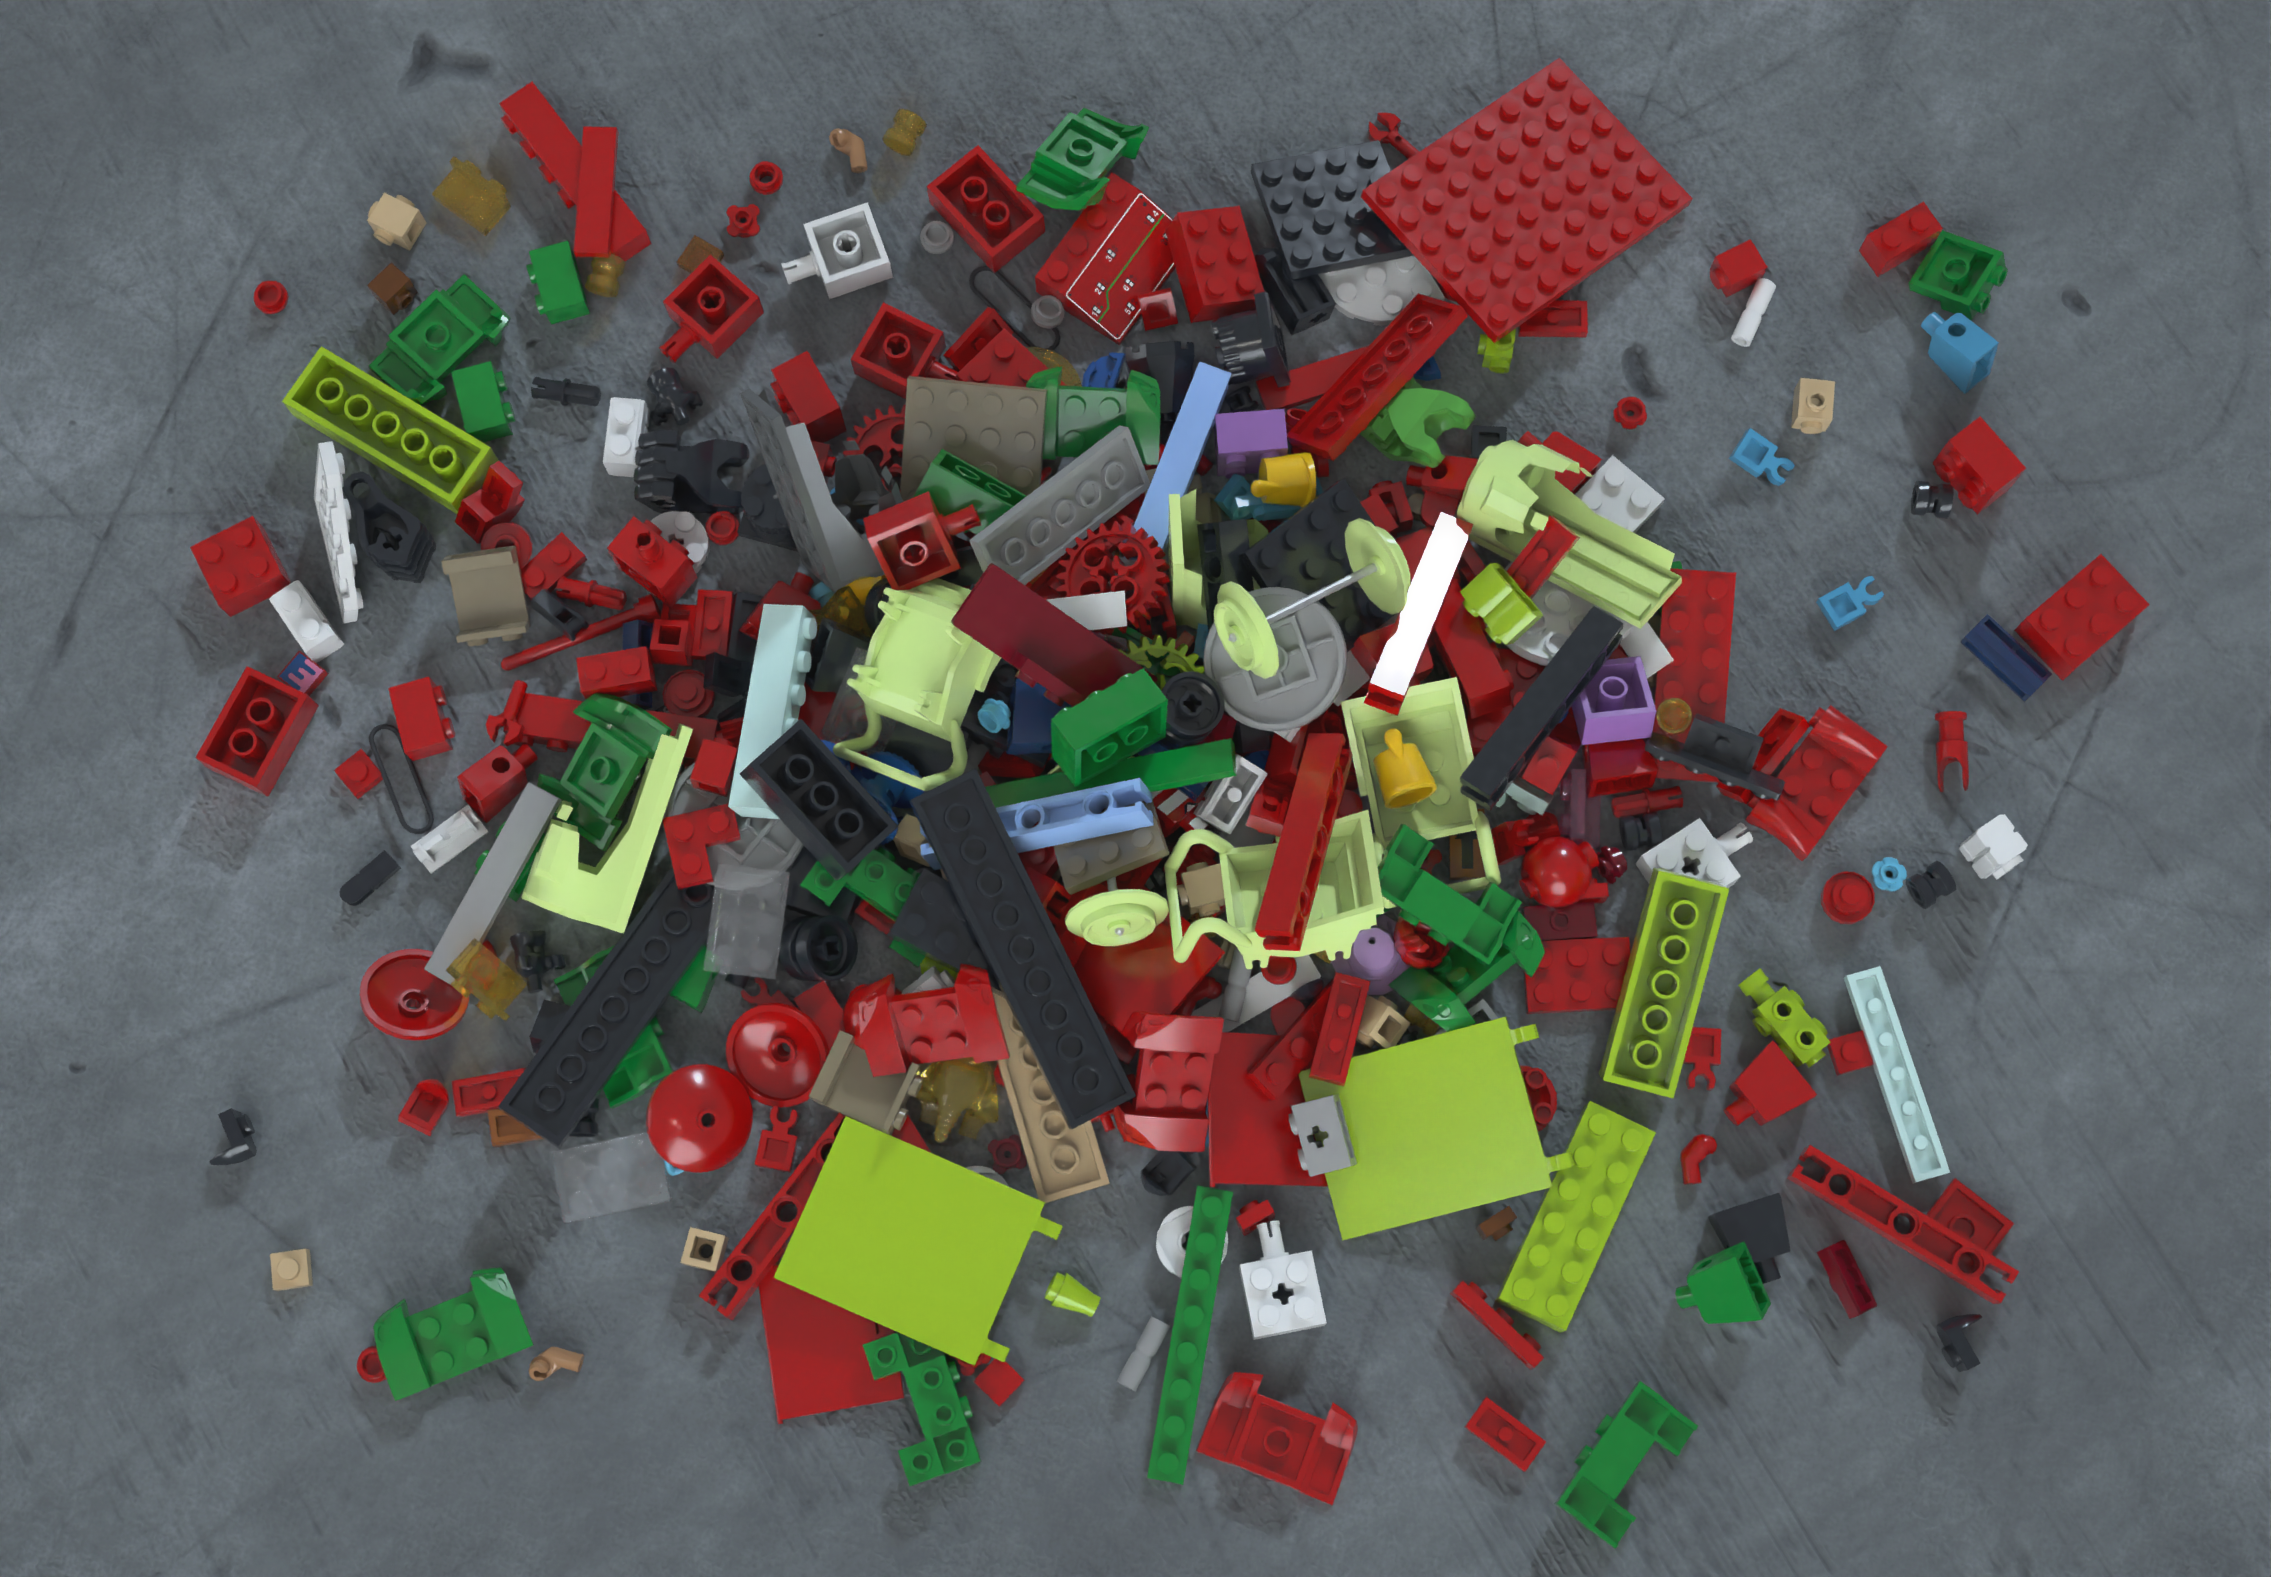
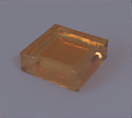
[677,235,724,273]

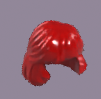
[1393,917,1449,969]

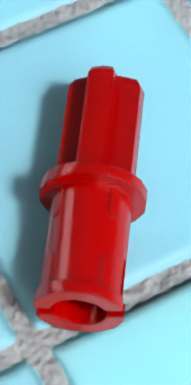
[556,576,627,610]
[1611,786,1683,818]

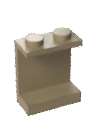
[441,546,531,646]
[809,1030,924,1135]

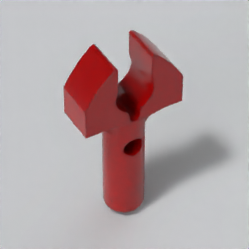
[1368,112,1420,159]
[486,680,528,747]

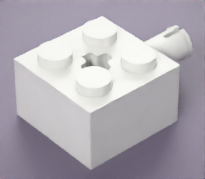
[781,202,893,299]
[1635,818,1753,888]
[1239,1220,1327,1340]

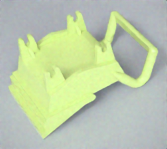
[833,578,1001,791]
[1340,677,1501,909]
[1164,810,1384,969]

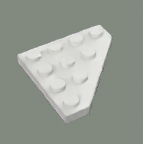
[314,441,363,623]

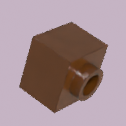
[367,262,418,315]

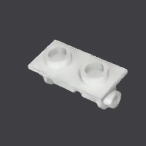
[411,805,488,874]

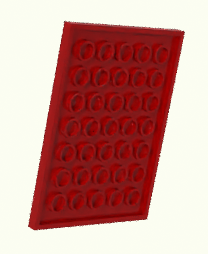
[1361,57,1693,343]

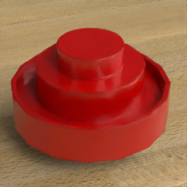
[481,522,533,570]
[662,669,715,718]
[1821,871,1875,924]

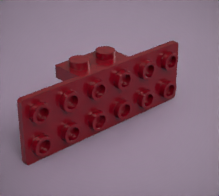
[951,563,1157,707]

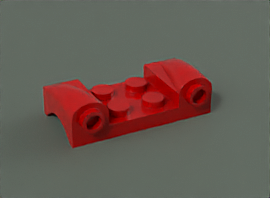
[1745,705,1888,861]

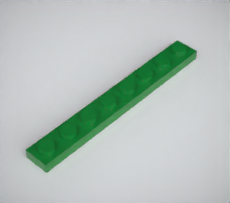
[1147,1186,1233,1485]

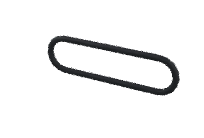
[969,265,1061,354]
[369,724,434,834]

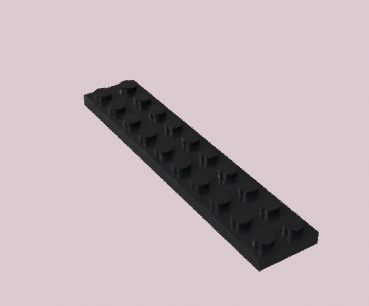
[909,768,1136,1129]
[498,866,745,1149]

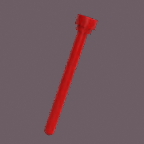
[501,594,661,671]

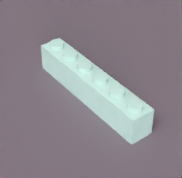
[728,604,817,819]

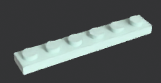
[1844,966,1950,1184]

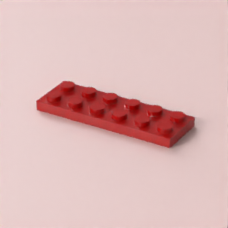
[1287,293,1468,461]
[1652,568,1736,783]

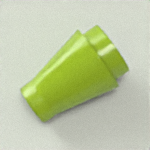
[1044,1272,1101,1317]

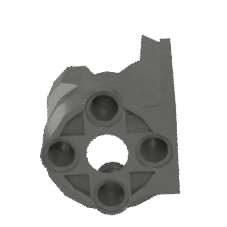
[740,389,903,592]

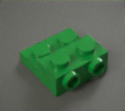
[1908,230,2008,320]

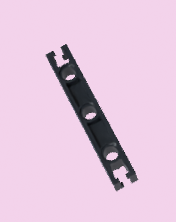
[1197,519,1271,753]
[1460,606,1623,811]

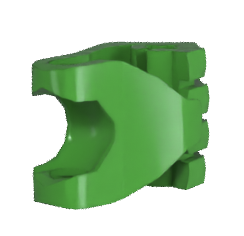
[1359,377,1476,468]

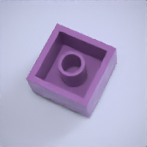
[1214,409,1288,479]
[1571,656,1656,745]

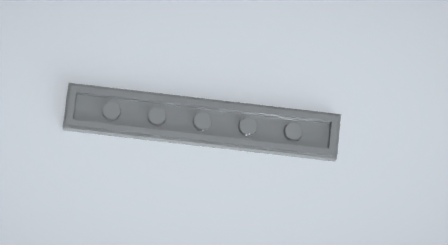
[424,782,561,987]

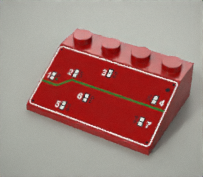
[1035,172,1175,345]

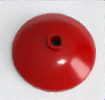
[359,949,470,1040]
[726,1003,829,1108]
[646,1064,753,1173]

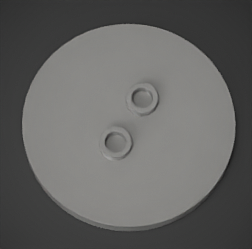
[1204,587,1347,731]
[665,763,803,889]

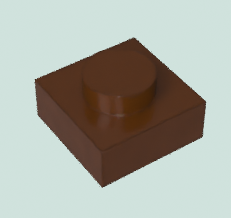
[1476,1206,1517,1241]

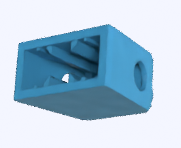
[1921,312,1999,394]

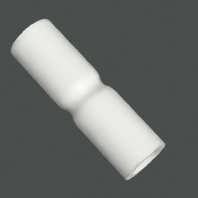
[1731,278,1776,347]

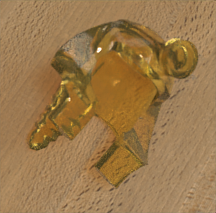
[916,1057,999,1143]

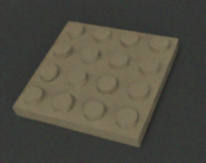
[900,376,1047,502]

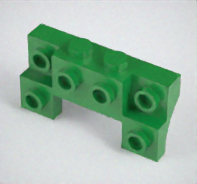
[1377,824,1522,965]
[800,847,926,968]
[554,945,673,1109]
[863,1332,982,1487]
[1554,1381,1698,1549]

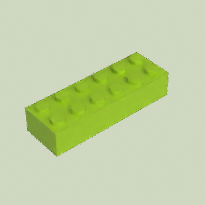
[282,346,499,514]
[1599,867,1729,1099]
[1495,1101,1656,1333]

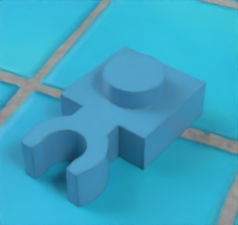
[1728,428,1795,486]
[1816,576,1884,631]

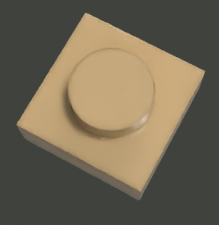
[270,1249,313,1291]

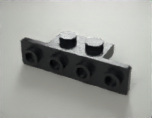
[1644,713,1785,800]

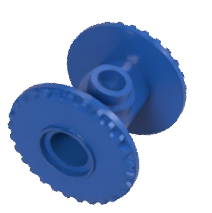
[859,751,925,845]

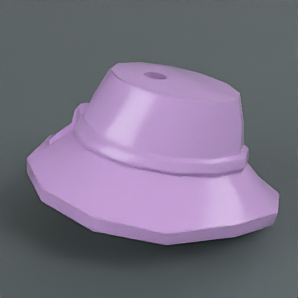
[1331,914,1410,995]

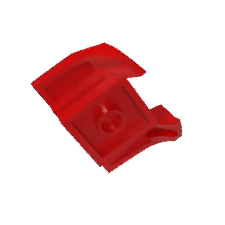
[859,963,1010,1077]
[1113,1011,1224,1152]
[1196,1372,1358,1506]

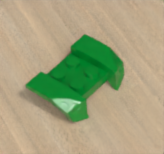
[1016,108,1149,210]
[368,274,511,407]
[1026,366,1160,465]
[537,693,673,852]
[1388,911,1545,1032]
[373,1268,534,1401]

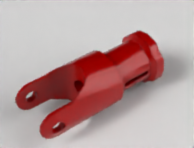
[1935,711,1969,792]

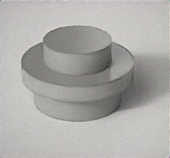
[920,221,954,254]
[1030,295,1065,329]

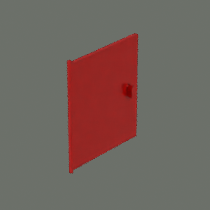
[1074,886,1226,1050]
[1208,1032,1328,1187]
[759,1265,905,1424]

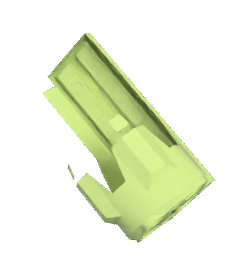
[1457,440,1682,629]
[1168,488,1268,629]
[521,723,693,934]

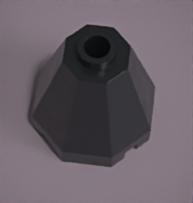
[1125,341,1195,424]

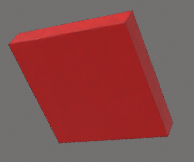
[1926,1178,2014,1274]

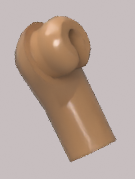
[829,128,868,173]
[529,1347,584,1381]

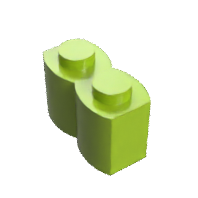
[1460,563,1543,645]

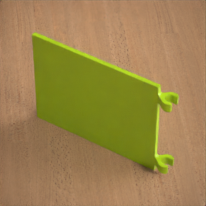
[1298,1016,1575,1241]
[773,1116,1063,1366]

